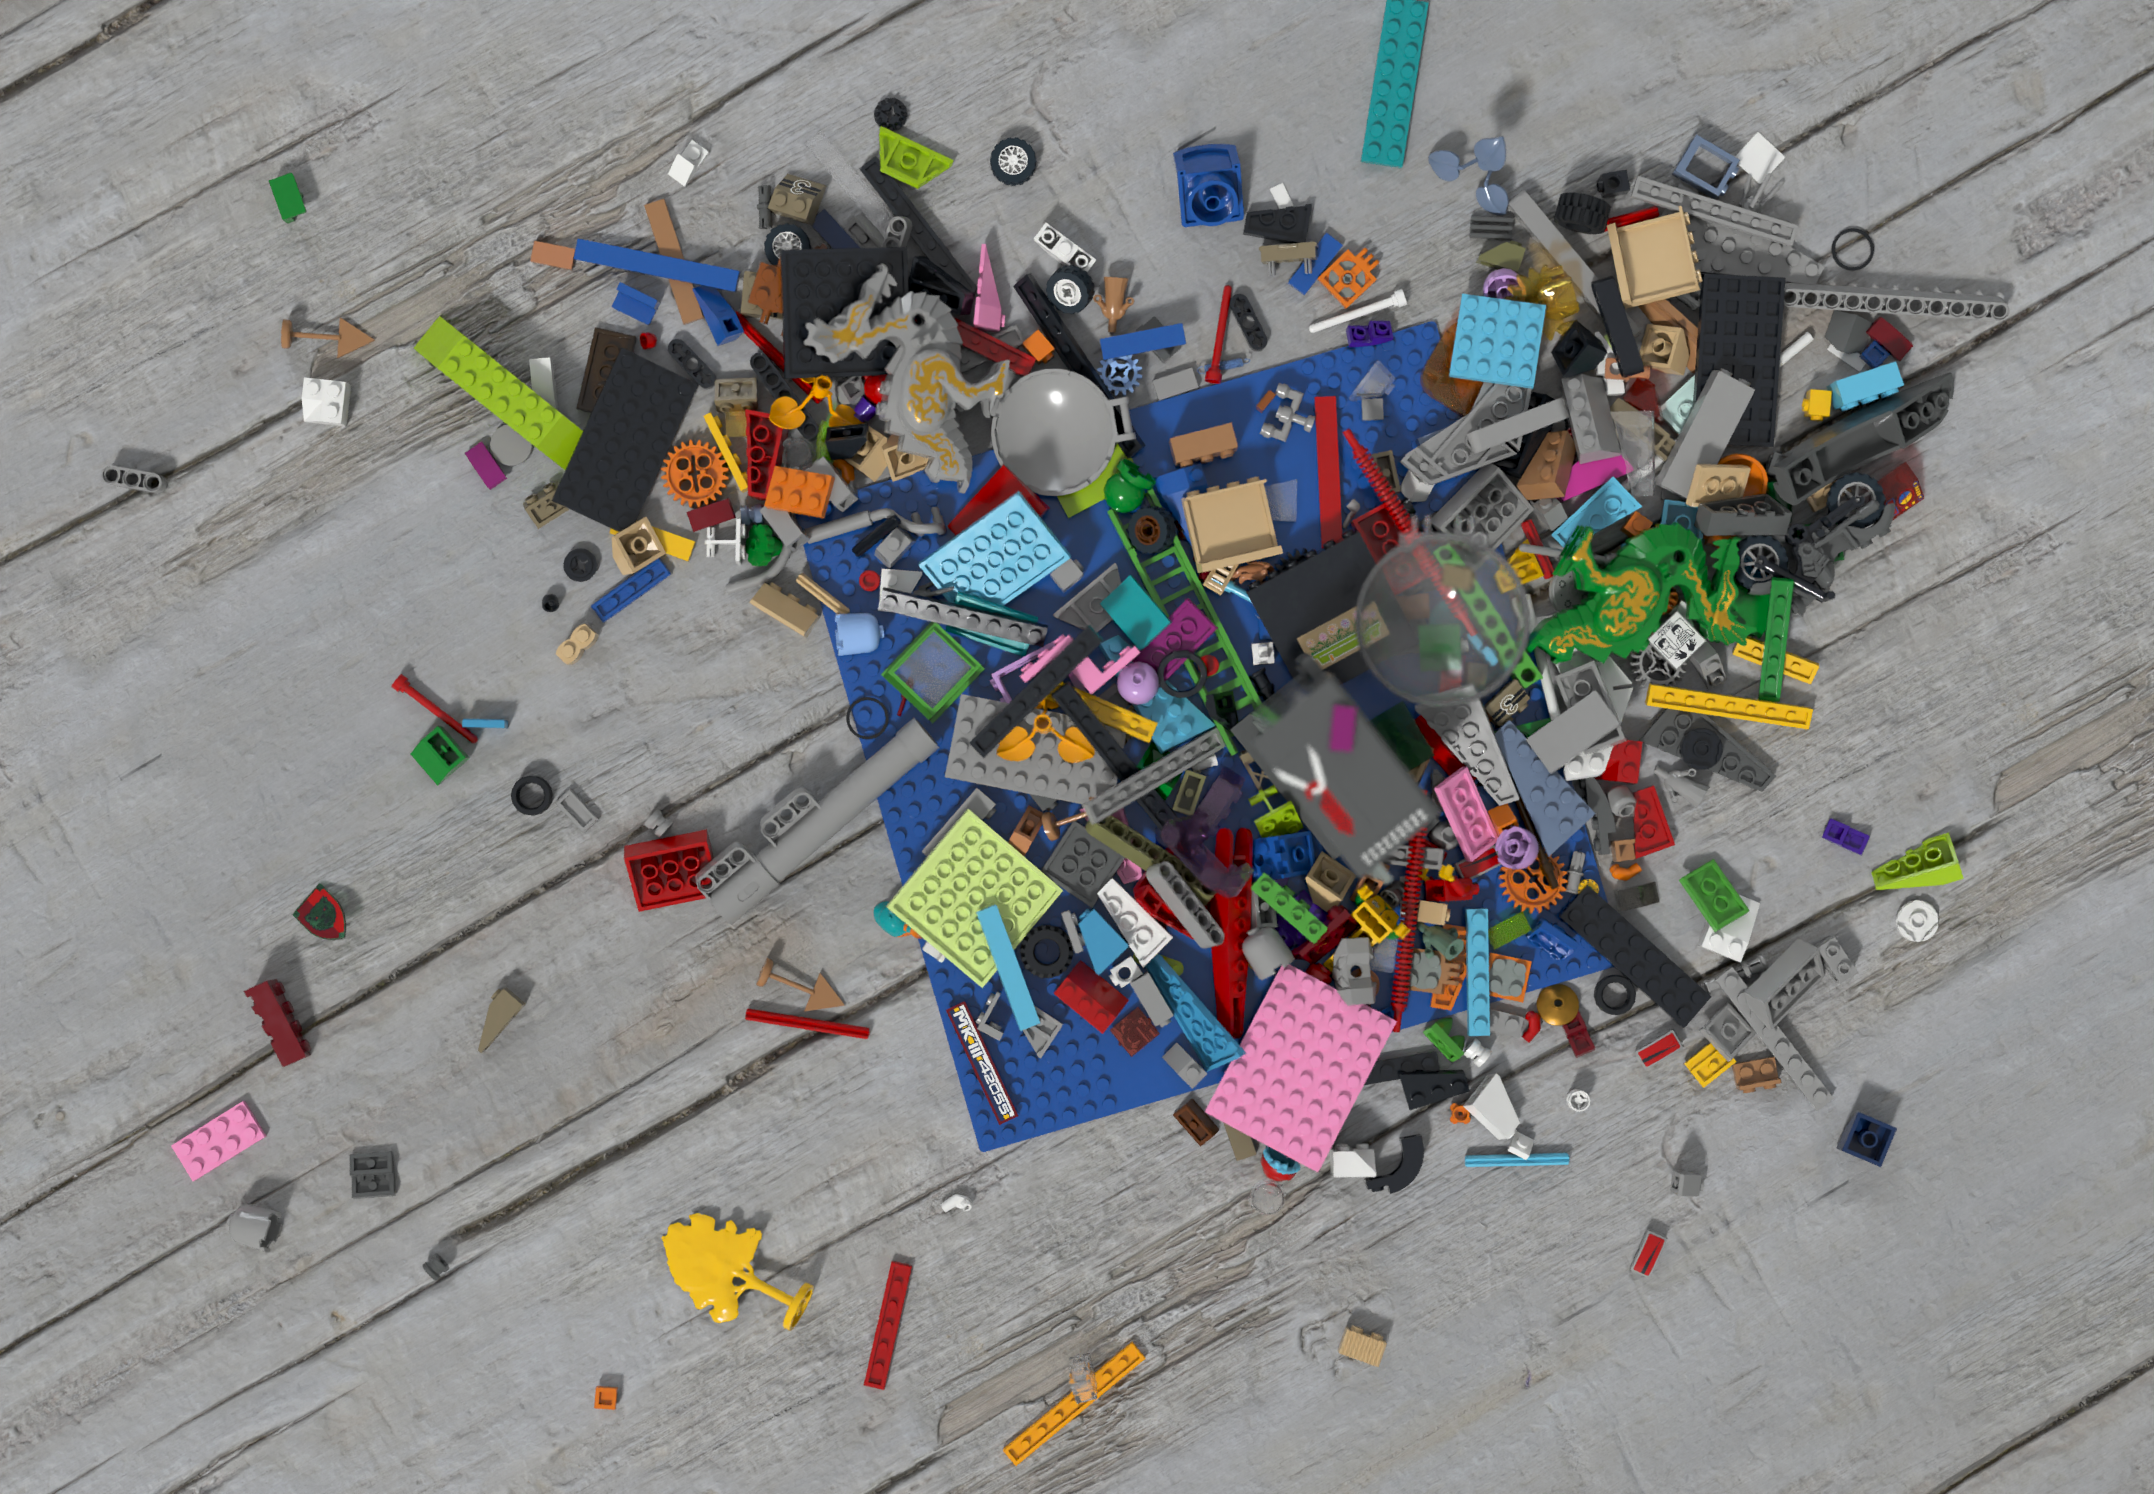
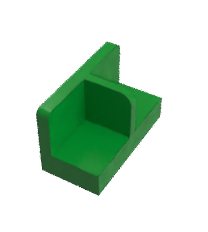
[269,173,307,224]

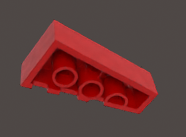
[745,409,789,501]

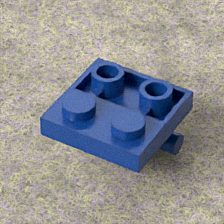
[1527,917,1579,961]

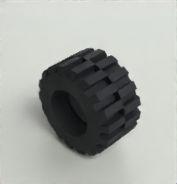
[1554,192,1611,234]
[1020,925,1073,978]

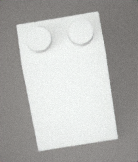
[1697,895,1760,962]

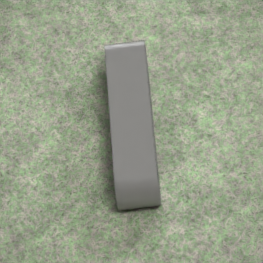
[1466,398,1569,454]
[1146,861,1225,949]

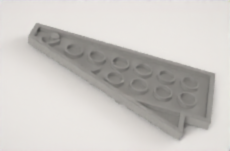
[1660,184,1825,284]

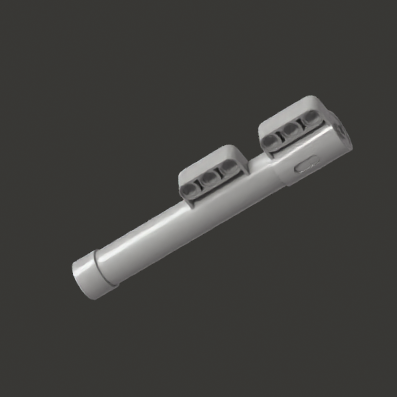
[695,718,940,925]

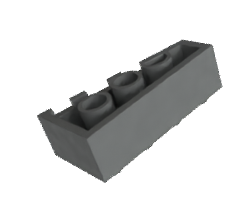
[1694,493,1792,536]

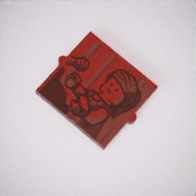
[1110,1007,1160,1057]

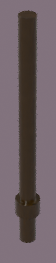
[1513,779,1559,890]

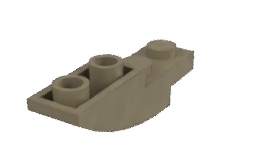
[1610,398,1676,462]

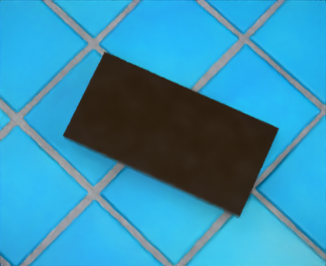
[576,327,637,413]

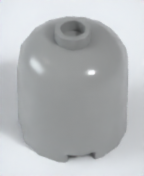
[1242,926,1295,980]
[227,1204,282,1253]

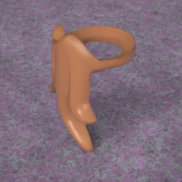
[1230,561,1274,584]

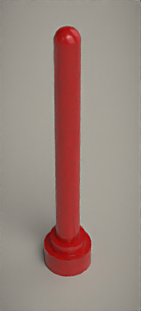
[1205,285,1232,384]
[391,674,478,743]

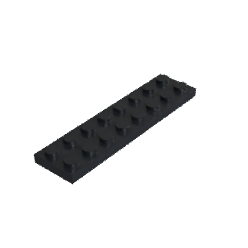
[1558,885,1712,1028]

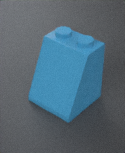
[1079,908,1129,975]

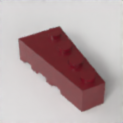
[244,979,311,1067]

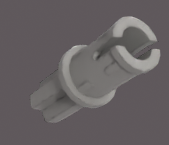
[1565,851,1586,894]

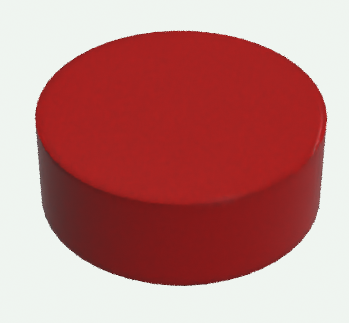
[859,570,880,592]
[1198,655,1219,676]

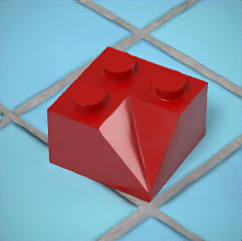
[1594,740,1643,784]

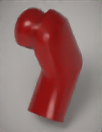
[1521,1010,1541,1043]

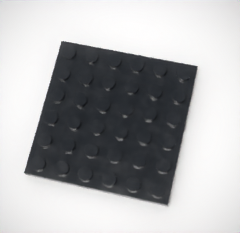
[780,247,908,378]

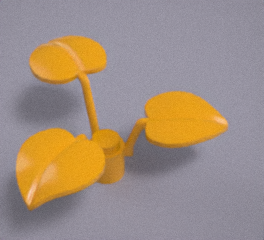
[769,375,864,429]
[996,699,1095,763]

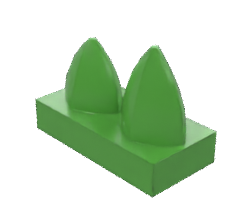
[1423,1018,1465,1063]

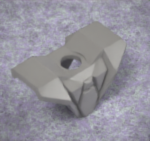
[1332,937,1376,1006]

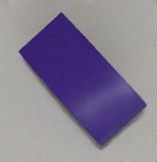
[1346,321,1393,347]

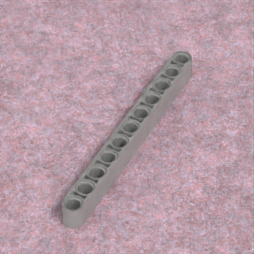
[1784,282,2010,321]

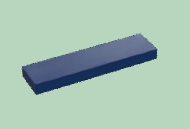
[1100,323,1186,360]
[591,557,672,623]

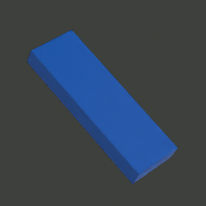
[1288,233,1343,296]

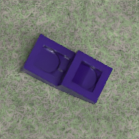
[1822,818,1870,856]

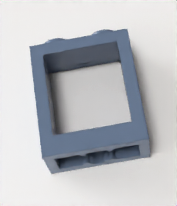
[1672,134,1740,199]

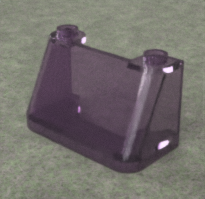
[1161,814,1254,898]

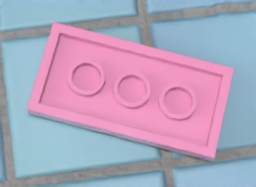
[1434,767,1498,862]
[171,1101,266,1181]

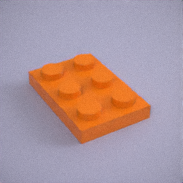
[764,466,835,518]

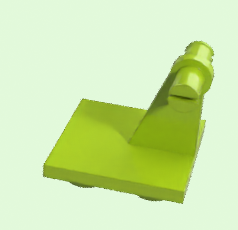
[1248,785,1304,838]

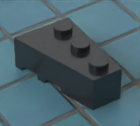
[908,256,975,315]

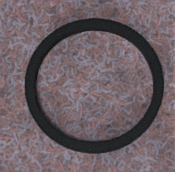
[1831,228,1874,271]
[846,697,889,739]

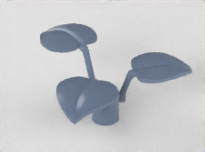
[1428,136,1509,215]

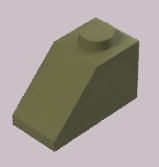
[1476,241,1526,273]

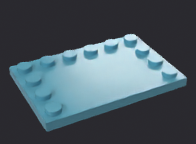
[919,491,1071,606]

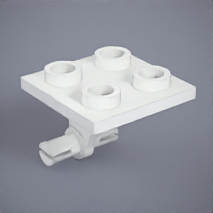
[704,519,746,564]

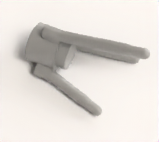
[1739,173,1784,213]

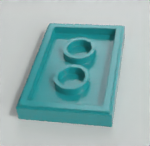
[1100,575,1172,651]

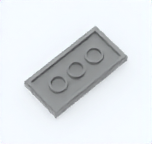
[1526,690,1621,774]

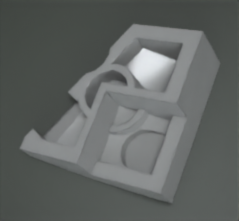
[829,376,865,405]

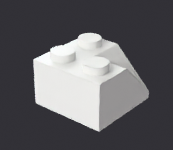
[302,377,351,427]
[1330,1143,1376,1177]

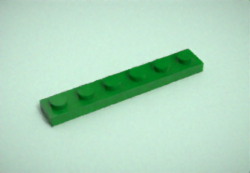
[1758,578,1794,702]

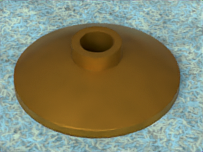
[1537,984,1579,1026]

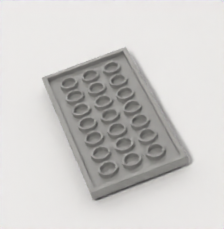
[945,694,1126,804]

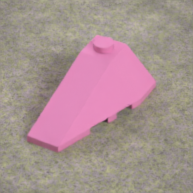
[974,244,1005,332]

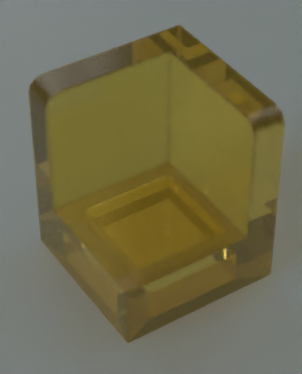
[725,411,747,438]

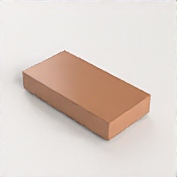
[530,241,575,270]

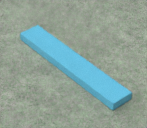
[976,904,1040,1031]

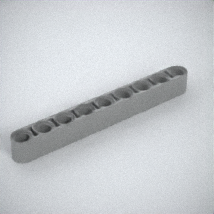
[1507,190,1641,338]

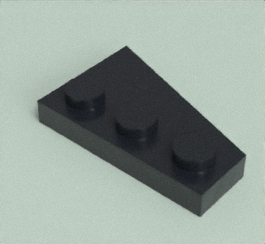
[1243,204,1312,243]
[1398,1070,1470,1110]

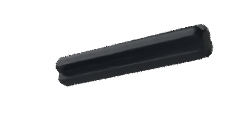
[852,515,901,557]

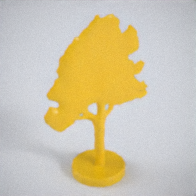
[661,1213,814,1331]

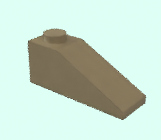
[478,988,525,1053]

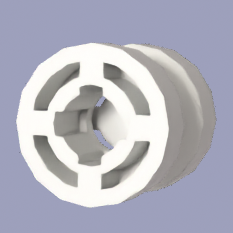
[1463,1038,1492,1067]
[1566,1089,1590,1112]

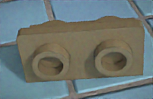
[714,377,759,413]
[523,481,569,529]

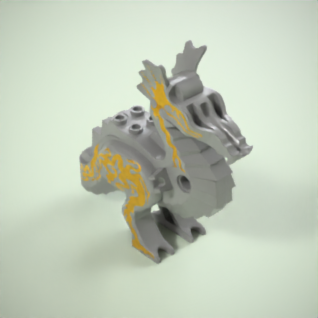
[804,263,1010,494]

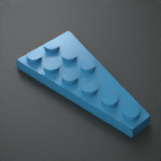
[1145,954,1246,1072]

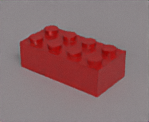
[1350,504,1428,595]

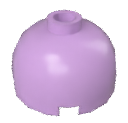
[1483,268,1526,302]
[1117,662,1159,705]
[1495,826,1539,869]

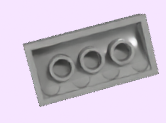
[1555,661,1627,755]

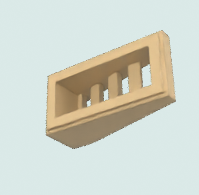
[1203,564,1239,595]

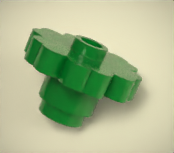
[745,524,782,567]

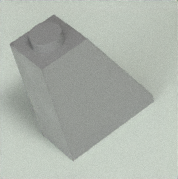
[1130,971,1174,1027]

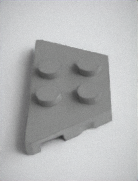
[1053,563,1121,633]

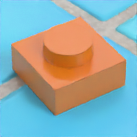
[594,1386,618,1410]

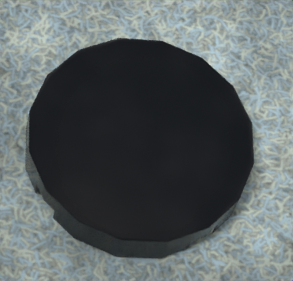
[1680,728,1723,770]

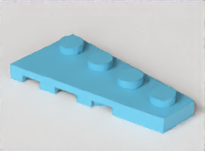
[1552,477,1642,548]

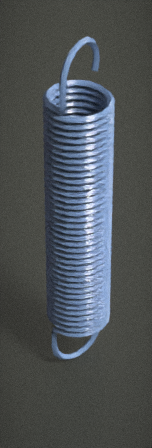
[1197,358,1250,374]

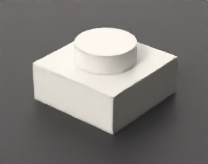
[1507,1132,1534,1160]

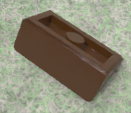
[1173,1098,1219,1147]

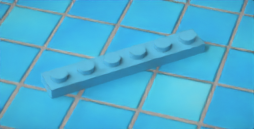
[1465,908,1490,1036]

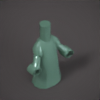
[1416,922,1464,960]

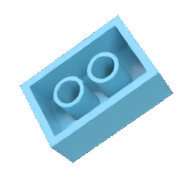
[1826,361,1904,412]

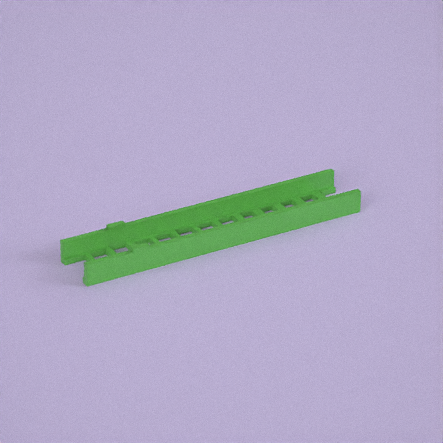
[1107,488,1262,756]

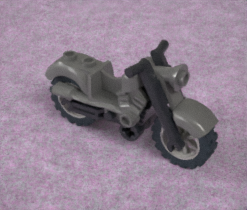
[1734,473,1895,617]

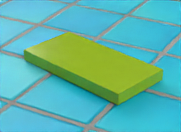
[1057,444,1133,519]

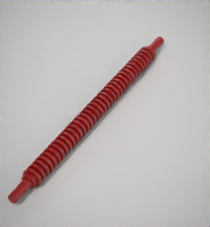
[1342,428,1480,637]
[1390,790,1428,1032]

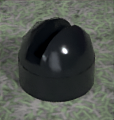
[542,594,559,612]

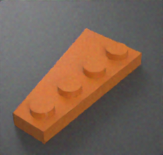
[1430,924,1466,1010]

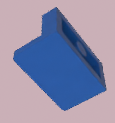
[612,282,660,325]

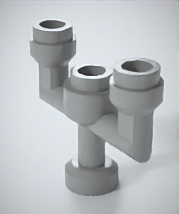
[1260,383,1315,442]

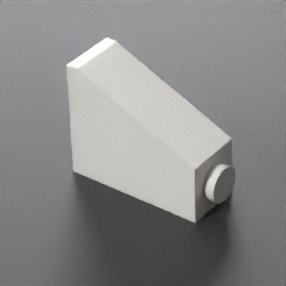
[1463,1073,1520,1140]

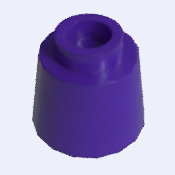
[854,395,876,423]

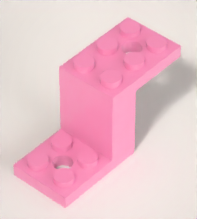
[1020,635,1140,694]

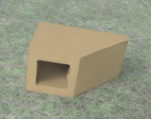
[1415,900,1450,926]

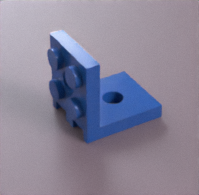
[1252,831,1315,882]

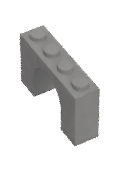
[759,456,858,553]

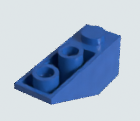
[692,286,744,346]

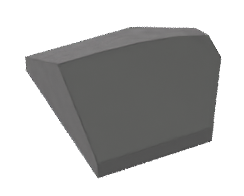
[1824,310,1873,354]

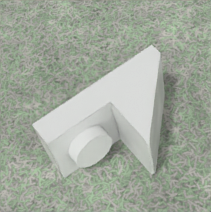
[668,140,710,187]

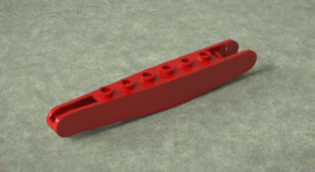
[1210,828,1253,1039]

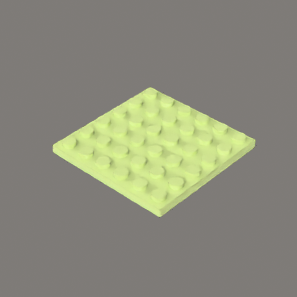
[886,809,1063,988]

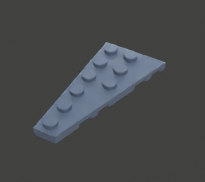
[1494,720,1595,857]

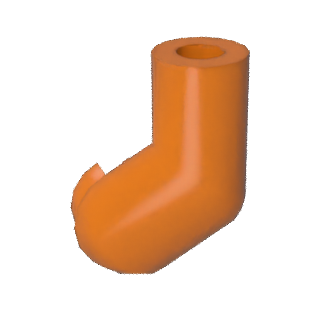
[833,459,855,484]
[1609,863,1642,881]

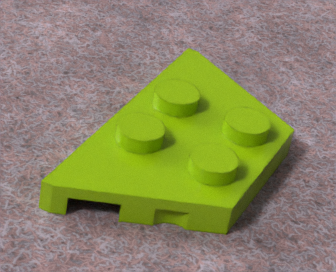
[879,126,954,189]

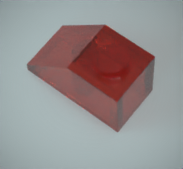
[1623,378,1664,425]

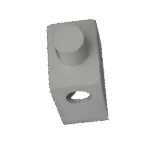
[874,527,917,569]

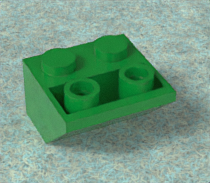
[410,726,470,786]

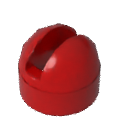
[640,332,658,350]

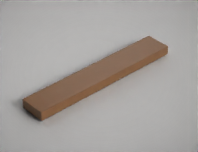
[644,199,704,325]

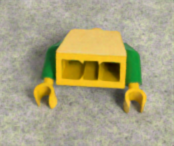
[1351,884,1410,943]

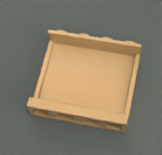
[1607,206,1703,309]
[1181,476,1283,573]

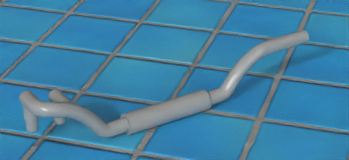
[725,506,947,595]

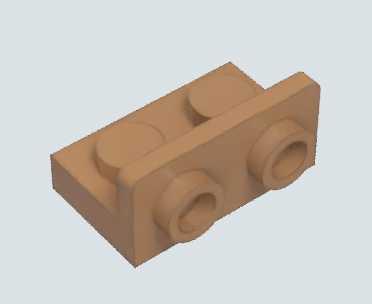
[1732,1056,1782,1093]

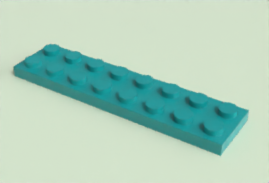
[1360,0,1429,168]

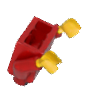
[1418,865,1479,901]

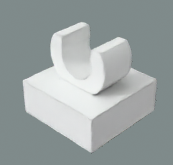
[1251,642,1274,665]

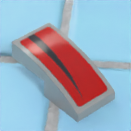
[1453,845,1502,879]
[1635,1029,1684,1070]
[1630,1229,1668,1278]

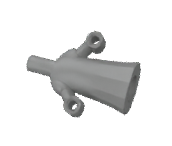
[1654,766,1709,808]

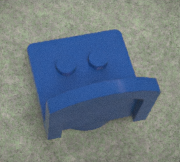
[1173,144,1244,227]

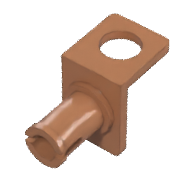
[1604,358,1650,384]

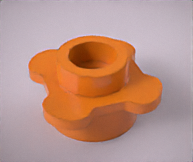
[1450,1103,1471,1124]

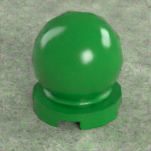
[1103,459,1156,513]

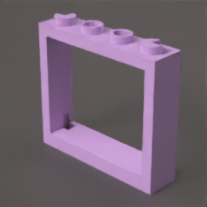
[990,639,1087,703]

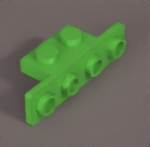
[1251,873,1327,944]

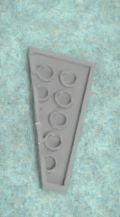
[1415,686,1520,806]

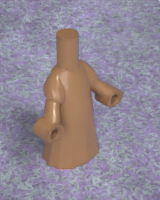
[1093,277,1135,333]

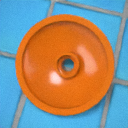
[1717,454,1768,497]

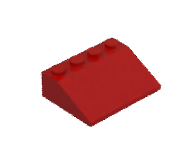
[948,465,1050,536]
[624,829,714,912]

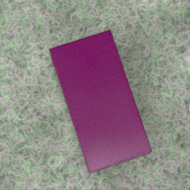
[1329,705,1356,752]

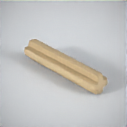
[796,573,850,614]

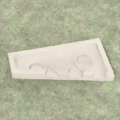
[1097,878,1173,967]

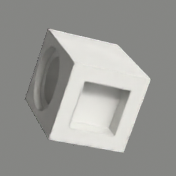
[1109,956,1143,988]

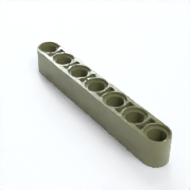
[1085,815,1217,906]

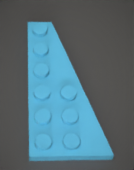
[1099,635,1216,754]

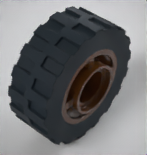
[1128,506,1176,554]

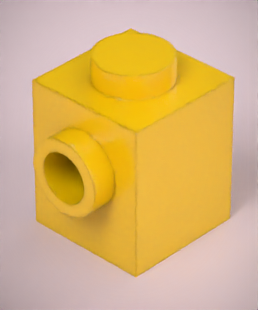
[1802,389,1832,422]

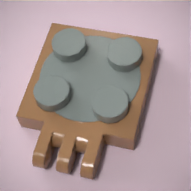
[1405,947,1461,994]

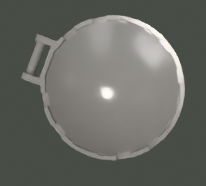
[991,369,1136,496]

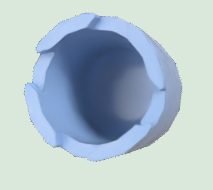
[835,613,884,656]

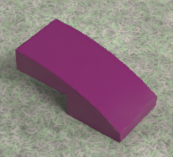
[465,442,507,490]

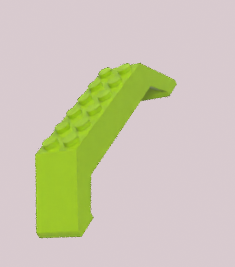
[414,316,583,470]

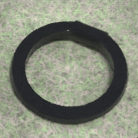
[1157,650,1207,698]

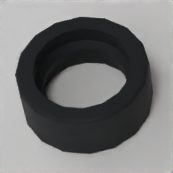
[511,776,553,816]
[1594,975,1636,1015]

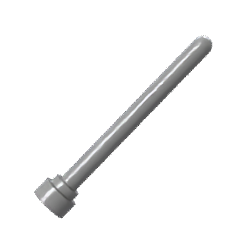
[1519,544,1616,567]

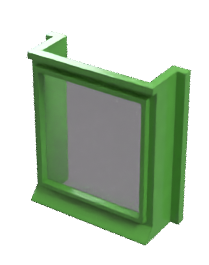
[881,621,985,723]

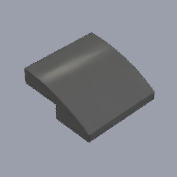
[350,1151,396,1199]

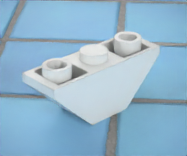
[1033,223,1096,273]

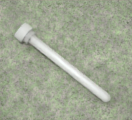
[1309,289,1407,333]

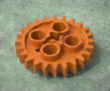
[661,440,730,508]
[1498,847,1568,914]

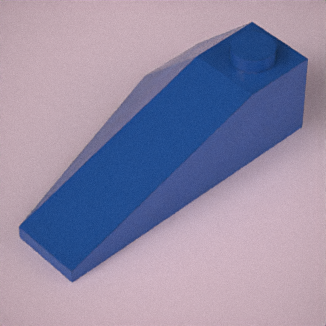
[1155,464,1208,546]

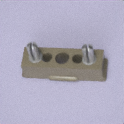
[1259,242,1319,277]

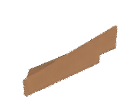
[1638,299,1698,373]

